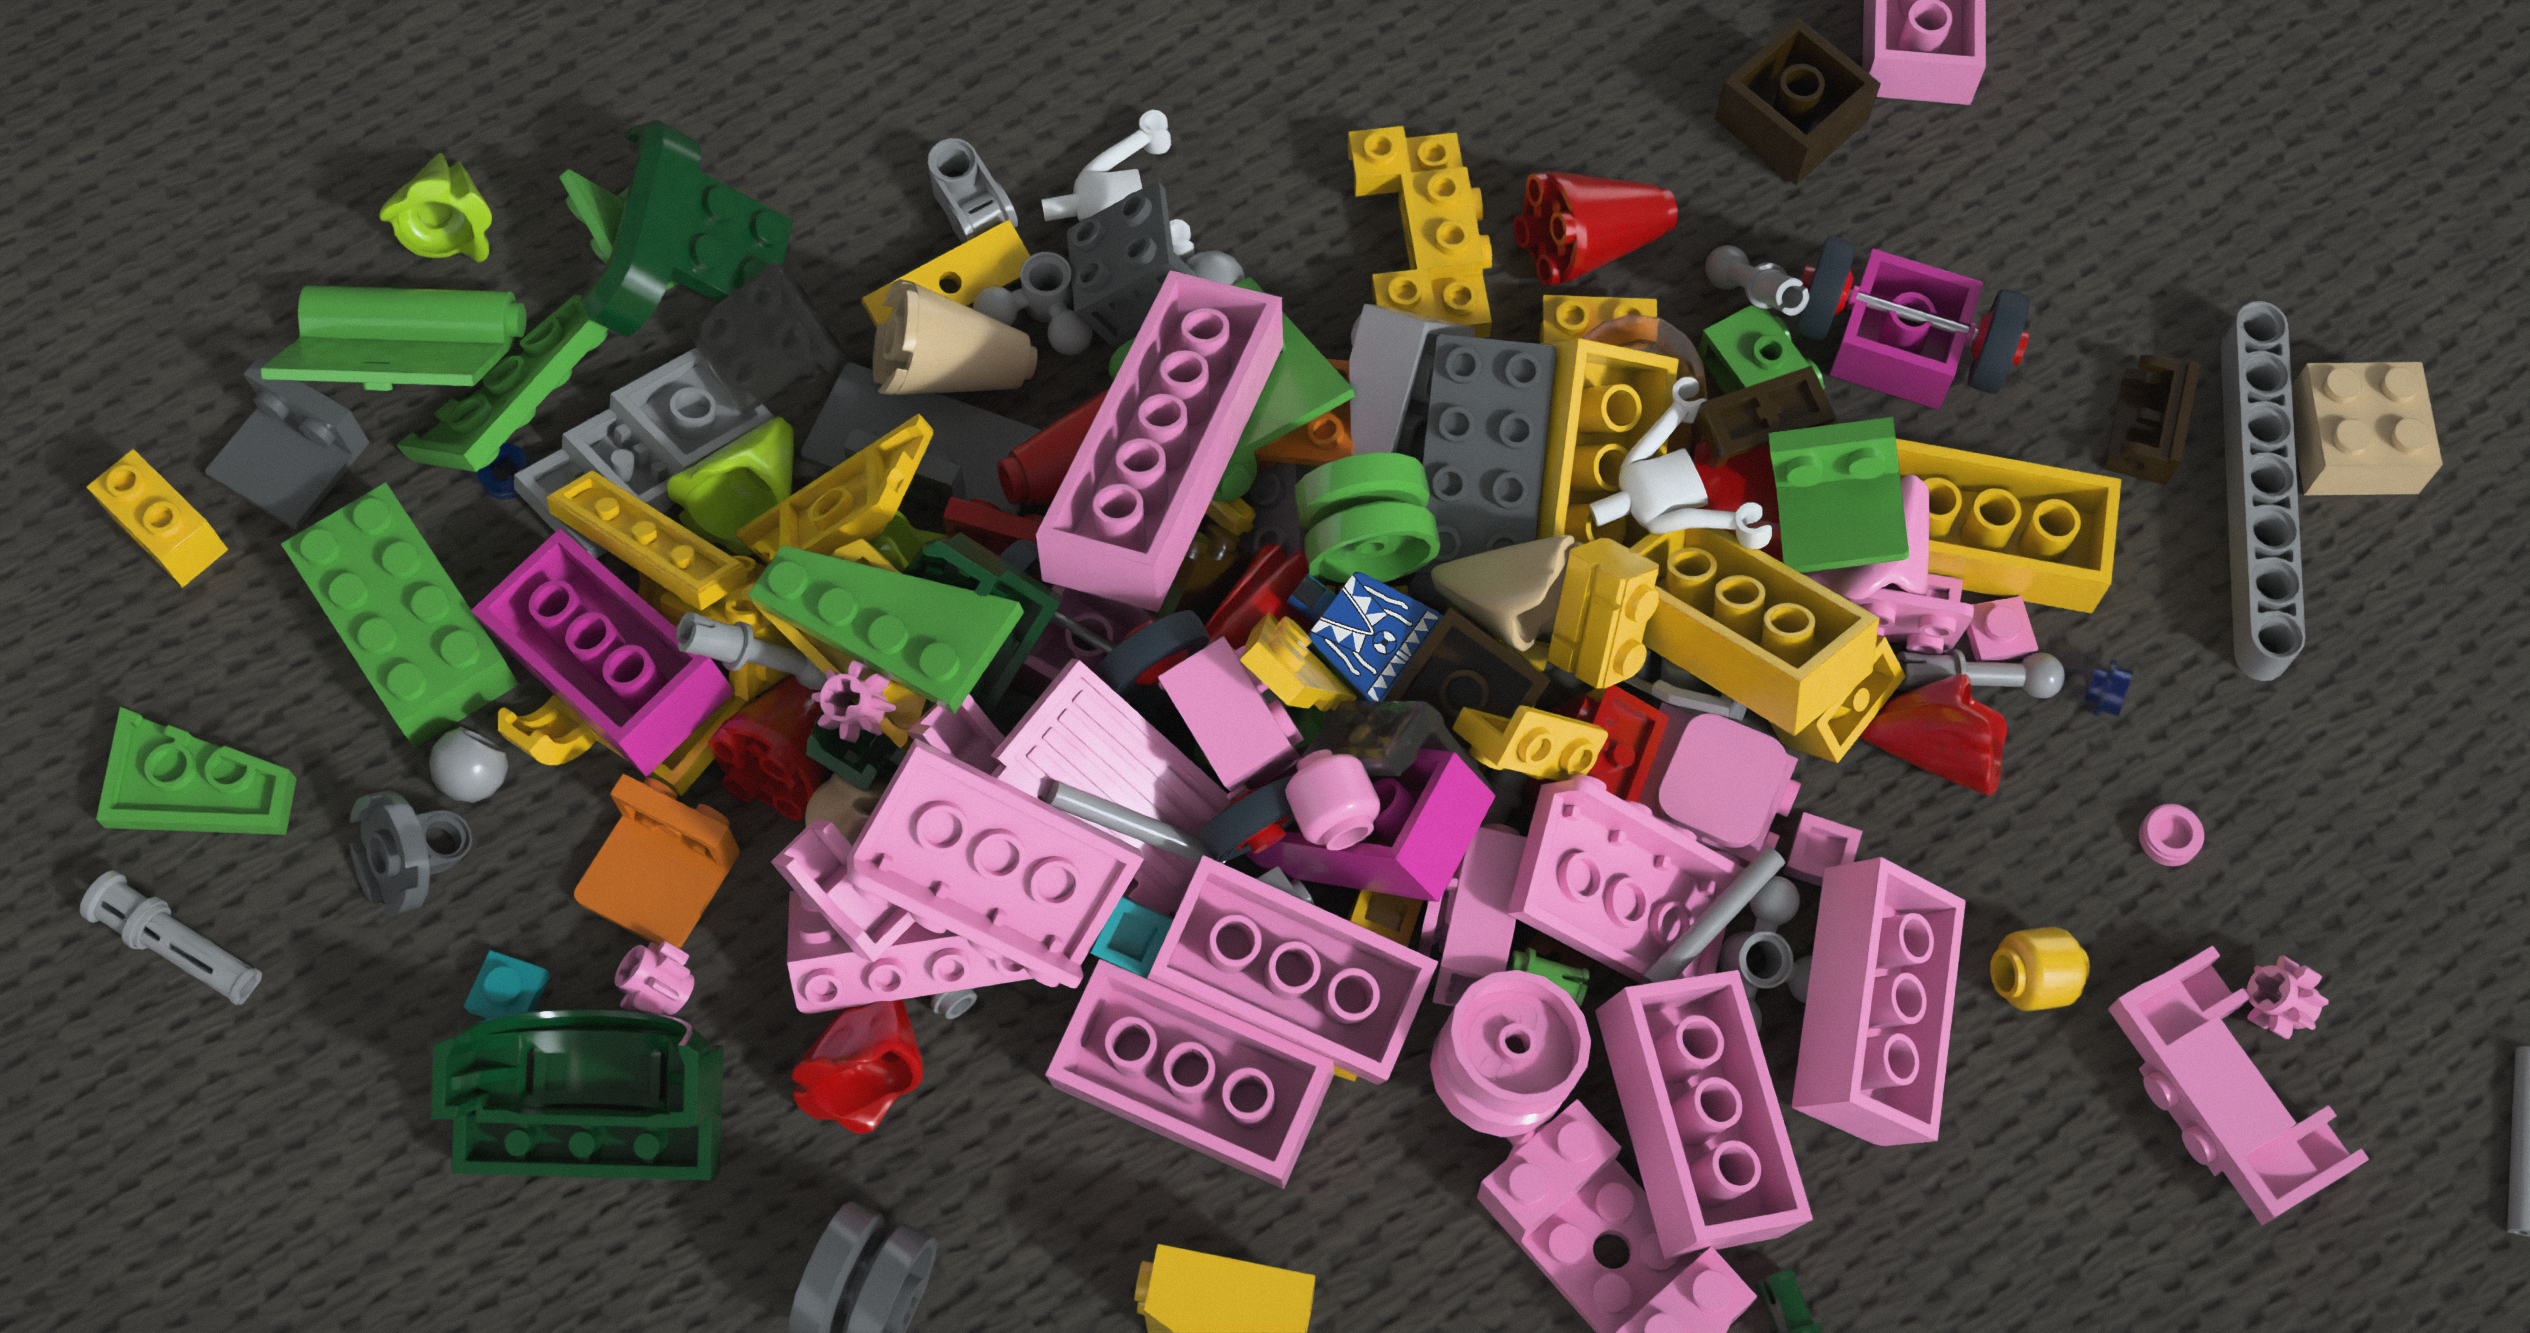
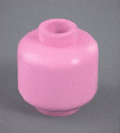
[1285,749,1380,850]

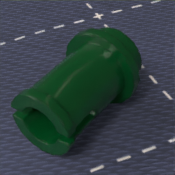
[1755,1269,1824,1333]

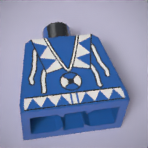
[1286,571,1443,719]

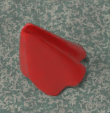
[1204,544,1327,651]
[1859,673,2007,796]
[791,999,924,1134]

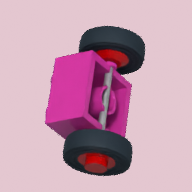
[1796,236,2030,410]

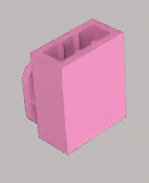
[1638,702,1801,868]
[1418,823,1527,1007]

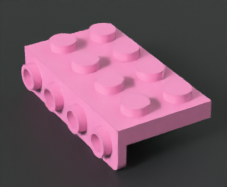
[846,738,1144,988]
[1507,775,1745,985]
[787,890,1033,1014]

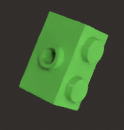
[1696,304,1825,394]

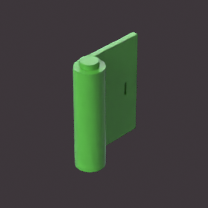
[1109,277,1355,502]
[261,285,526,391]

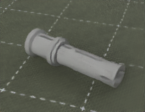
[80,870,262,1005]

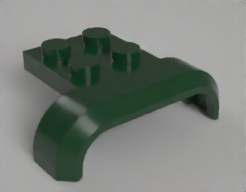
[580,119,793,337]

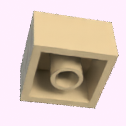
[2292,362,2443,495]

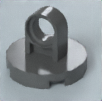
[350,790,473,916]

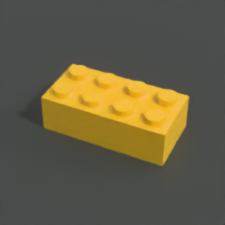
[1536,338,1679,548]
[1896,439,2121,614]
[1629,528,1879,736]

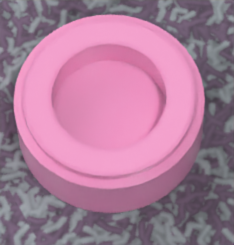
[2139,804,2204,866]

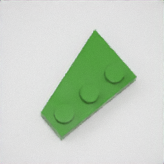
[96,707,297,835]

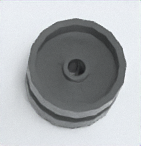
[788,1201,938,1333]

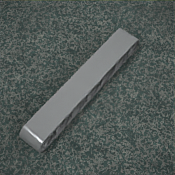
[2221,301,2306,681]

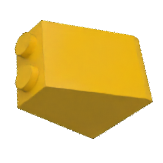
[1134,1244,1316,1333]

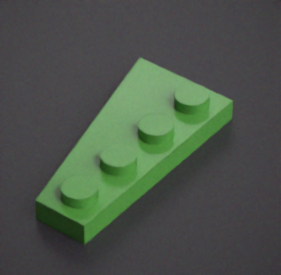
[397,295,609,472]
[747,545,1024,714]

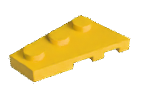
[1240,612,1358,714]

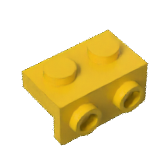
[1452,705,1608,782]

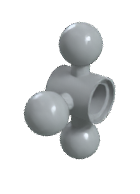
[973,252,1093,356]
[1719,876,1812,1033]

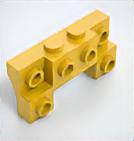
[1348,126,1492,338]

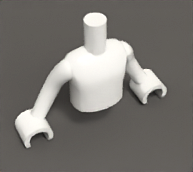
[1041,110,1194,262]
[1589,377,1772,550]

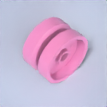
[1430,970,1591,1137]

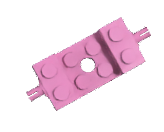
[1477,1099,1757,1333]

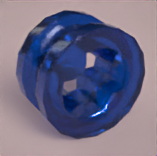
[476,443,530,500]

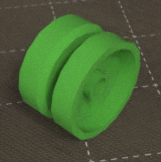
[1294,452,1440,586]

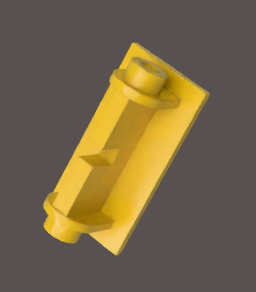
[1540,295,1658,351]

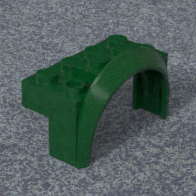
[806,532,1065,791]
[431,1008,724,1181]

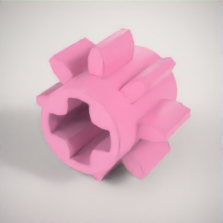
[812,661,896,743]
[615,940,694,1016]
[2244,956,2329,1039]

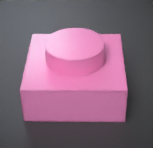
[1966,596,2038,663]
[1783,812,1863,887]

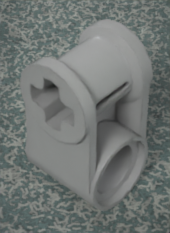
[928,138,1018,244]

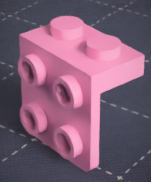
[1846,573,1974,655]

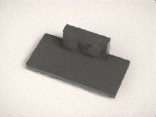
[1415,334,1556,574]
[800,362,1041,516]

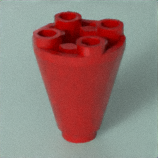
[1513,171,1678,286]
[997,388,1110,506]
[708,674,830,821]

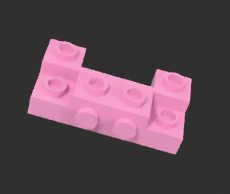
[771,694,1039,962]
[2108,946,2369,1226]

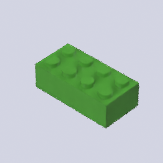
[281,482,519,748]

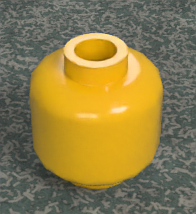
[1990,926,2090,1012]

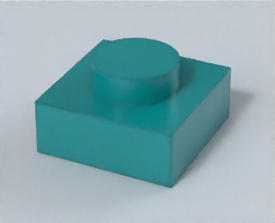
[1089,895,1174,978]
[464,950,551,1019]

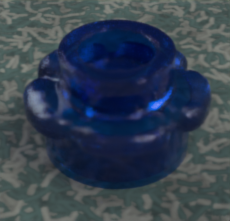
[2085,660,2133,717]

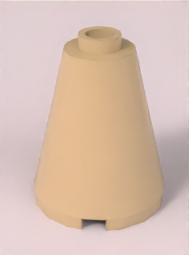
[873,279,1037,396]

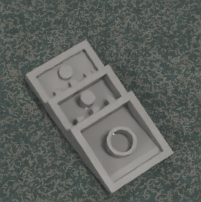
[514,344,775,559]

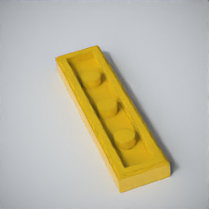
[546,470,748,611]

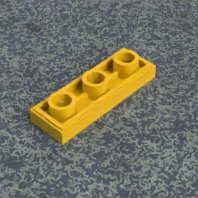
[861,219,1031,328]

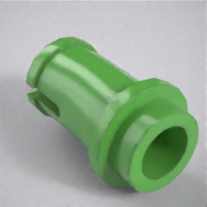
[1506,948,1589,1008]

